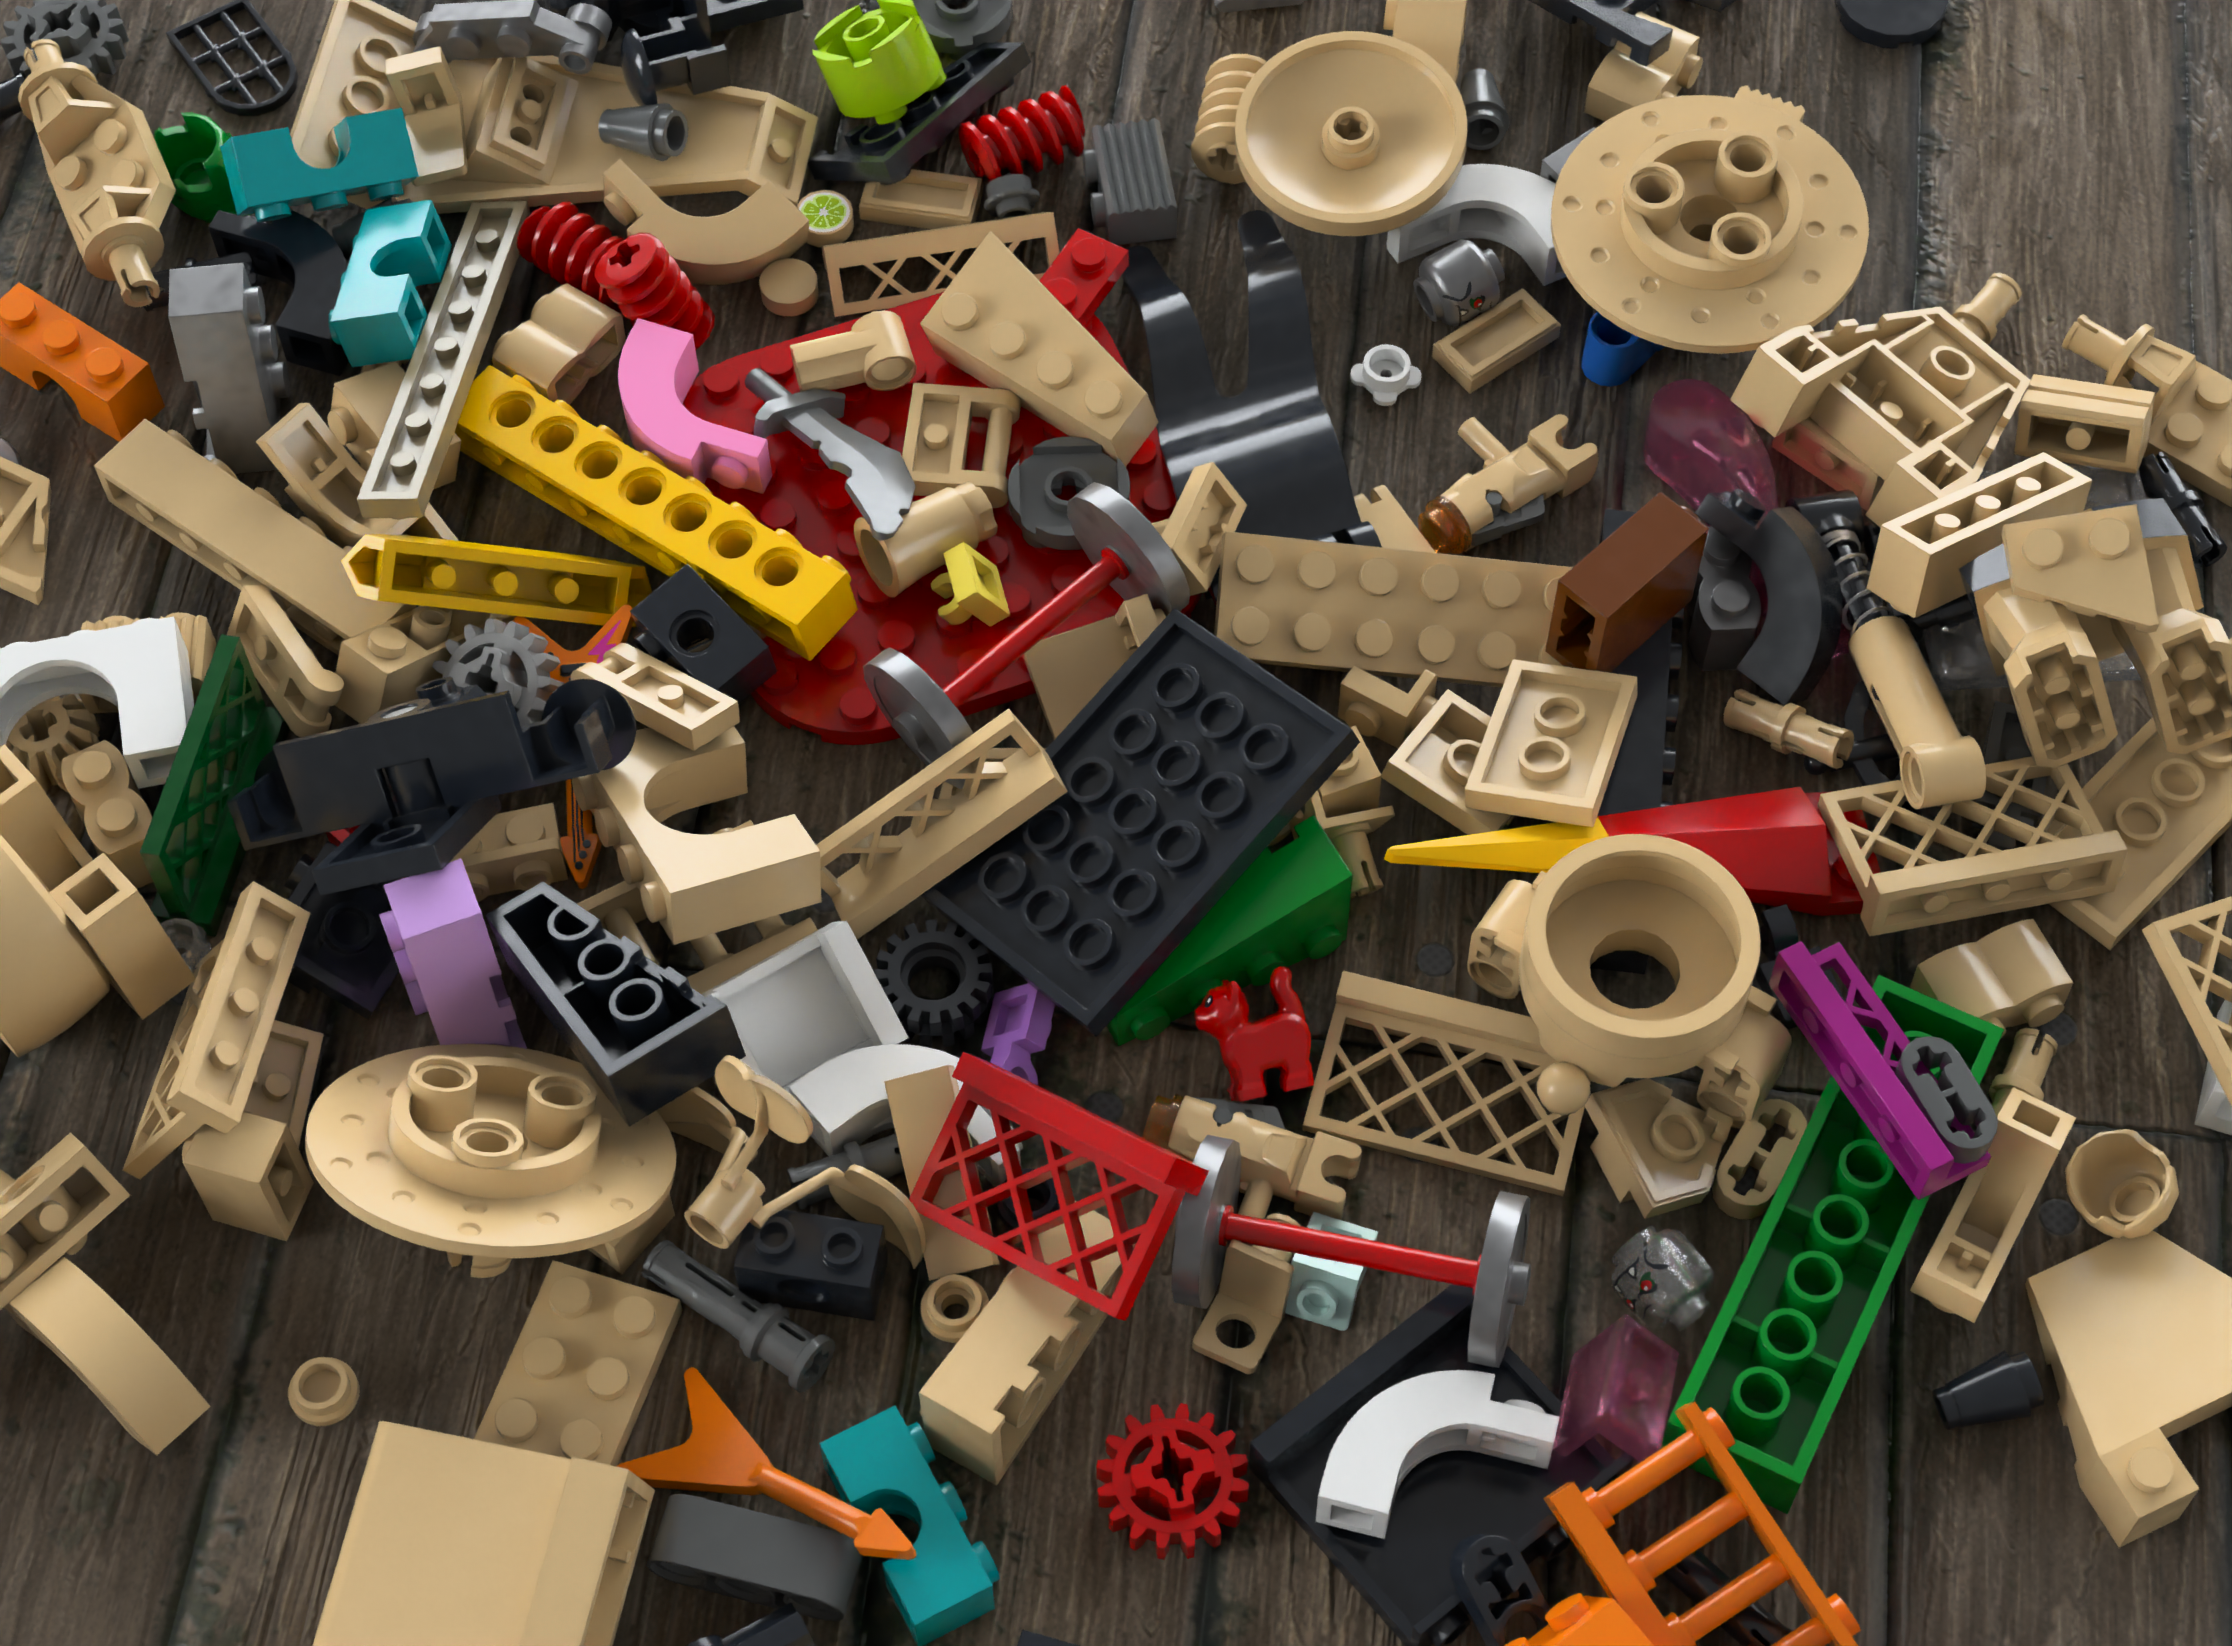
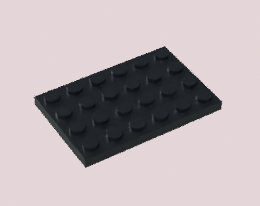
[921,608,1360,1037]

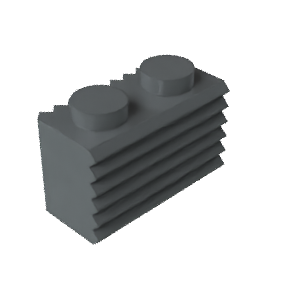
[1082,118,1177,245]

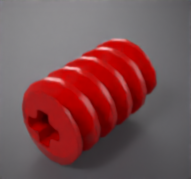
[959,85,1085,182]
[517,202,625,313]
[595,233,715,350]

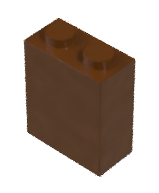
[1545,491,1709,673]

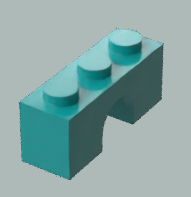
[220,108,419,222]
[328,200,452,367]
[819,1405,1000,1646]

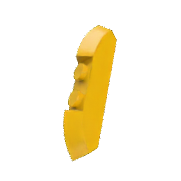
[341,534,652,627]

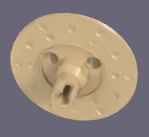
[1551,95,1869,354]
[305,1044,677,1278]

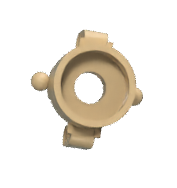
[1467,834,1792,1129]

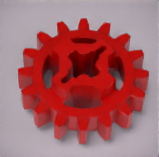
[1096,1403,1249,1560]

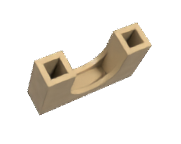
[572,726,822,945]
[0,744,196,1020]

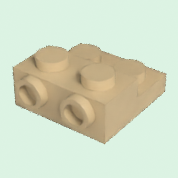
[1380,689,1515,835]

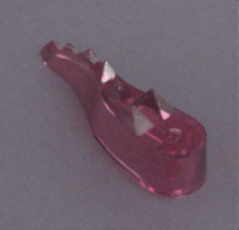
[1642,379,1851,658]

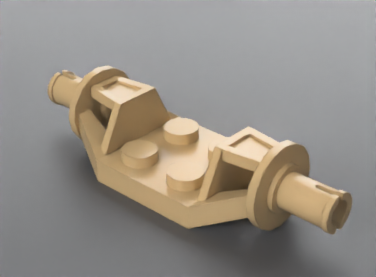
[18,39,176,307]
[2062,314,2232,507]

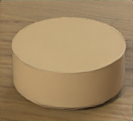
[759,258,819,317]

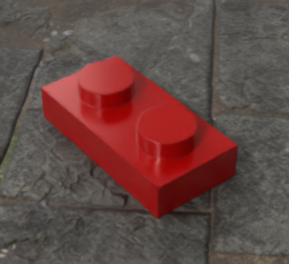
[1039,228,1129,327]

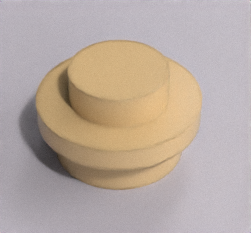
[288,1357,360,1426]

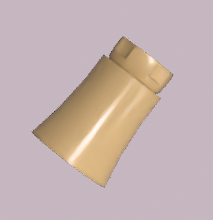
[854,481,997,597]

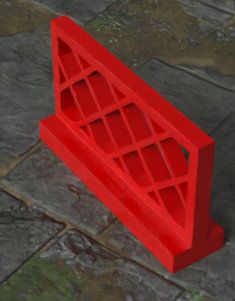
[909,1052,1209,1321]

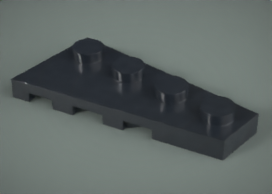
[807,42,1031,185]

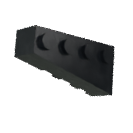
[486,881,746,1127]

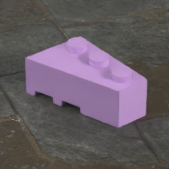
[379,859,527,1049]

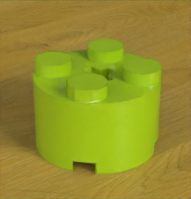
[813,0,946,124]

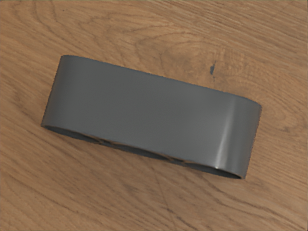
[646,1494,863,1621]

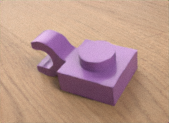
[981,983,1055,1085]

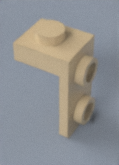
[385,46,468,186]

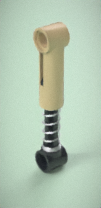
[1785,489,1986,810]

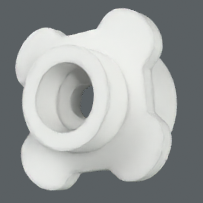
[1350,344,1421,406]

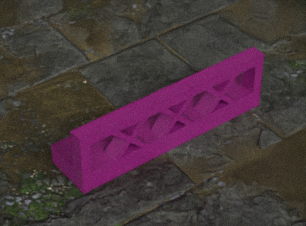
[1769,941,1991,1200]

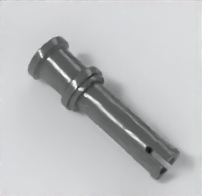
[642,1240,835,1393]

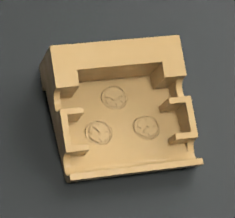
[312,1421,655,1646]

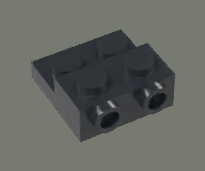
[284,841,400,1020]

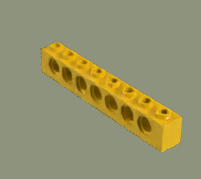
[454,365,858,661]

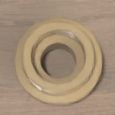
[921,1275,989,1343]

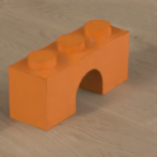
[0,282,165,442]

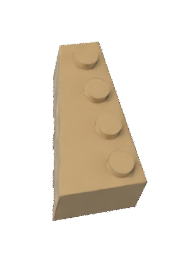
[920,230,1159,467]

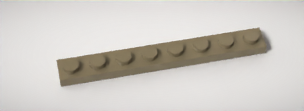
[357,201,531,520]

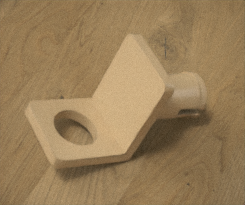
[1289,790,1395,898]
[1192,1213,1301,1374]

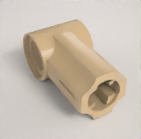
[790,310,917,392]

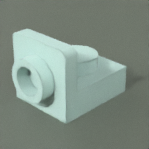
[1285,1212,1378,1331]

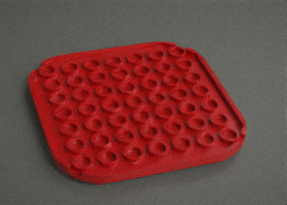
[682,292,1202,745]

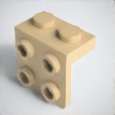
[1024,594,1166,740]

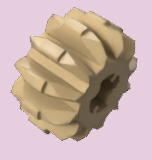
[6,694,100,793]

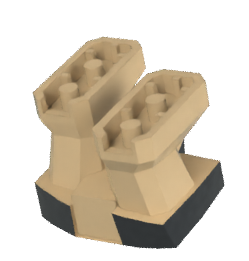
[1959,498,2232,768]

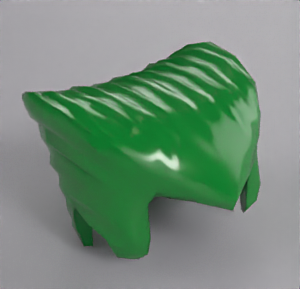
[153,112,251,223]

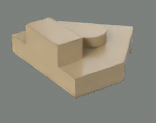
[1584,1078,1734,1219]

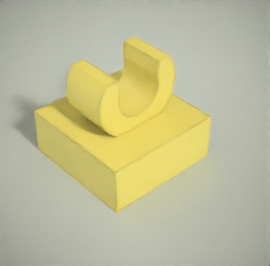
[931,542,1010,627]

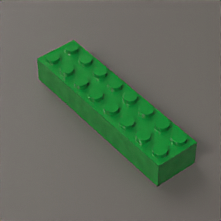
[1658,975,2004,1514]

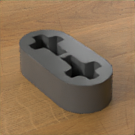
[1895,1036,1998,1164]

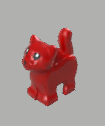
[1193,966,1314,1102]

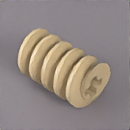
[1191,54,1267,184]

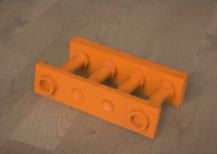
[1543,1402,1861,1646]

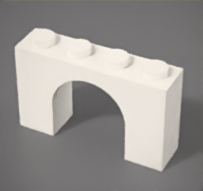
[0,617,194,789]

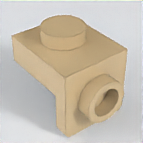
[1338,666,1438,748]

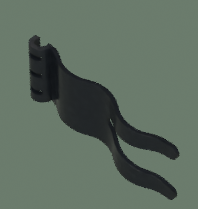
[1122,210,1382,608]

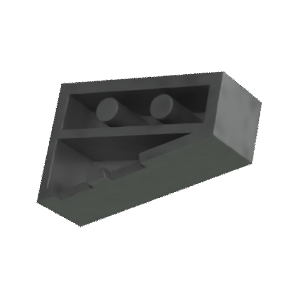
[168,263,290,474]

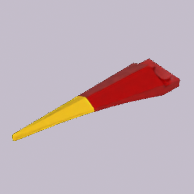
[1384,787,1881,916]

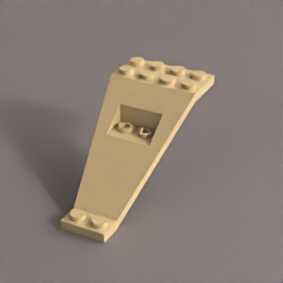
[290,0,818,214]

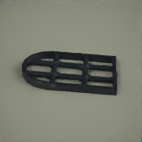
[166,0,298,116]

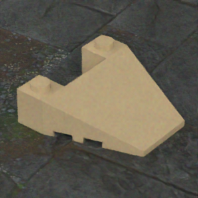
[1730,307,2031,528]
[2025,1230,2232,1548]

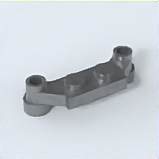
[413,0,612,74]

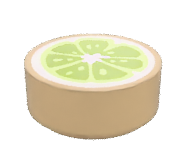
[797,190,854,247]

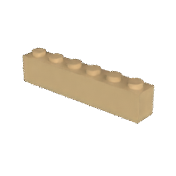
[94,419,417,656]

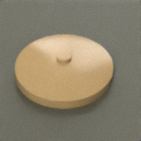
[1235,31,1467,236]

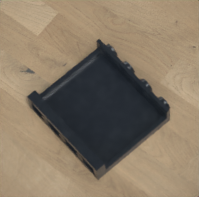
[1249,1284,1634,1646]

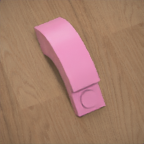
[618,318,772,494]

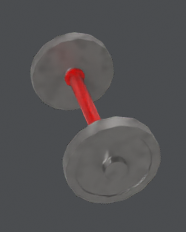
[863,482,1190,789]
[1172,1135,1531,1368]

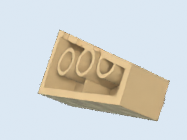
[919,1201,1136,1486]

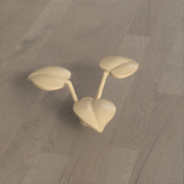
[656,1055,925,1269]

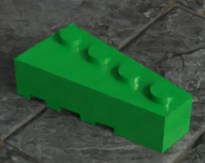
[1106,815,1353,1047]

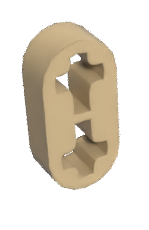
[1712,1099,1807,1219]

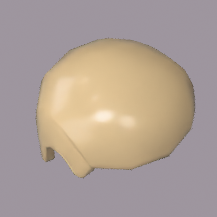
[2065,1129,2179,1239]

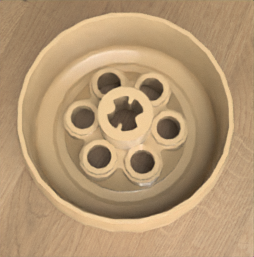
[0,834,110,1058]

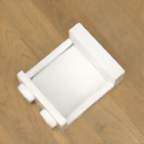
[702,921,909,1093]

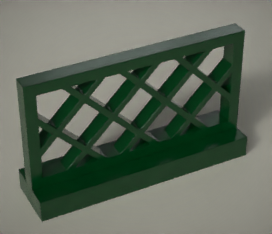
[140,634,290,937]

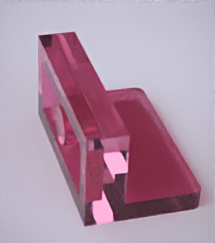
[1553,1314,1679,1462]

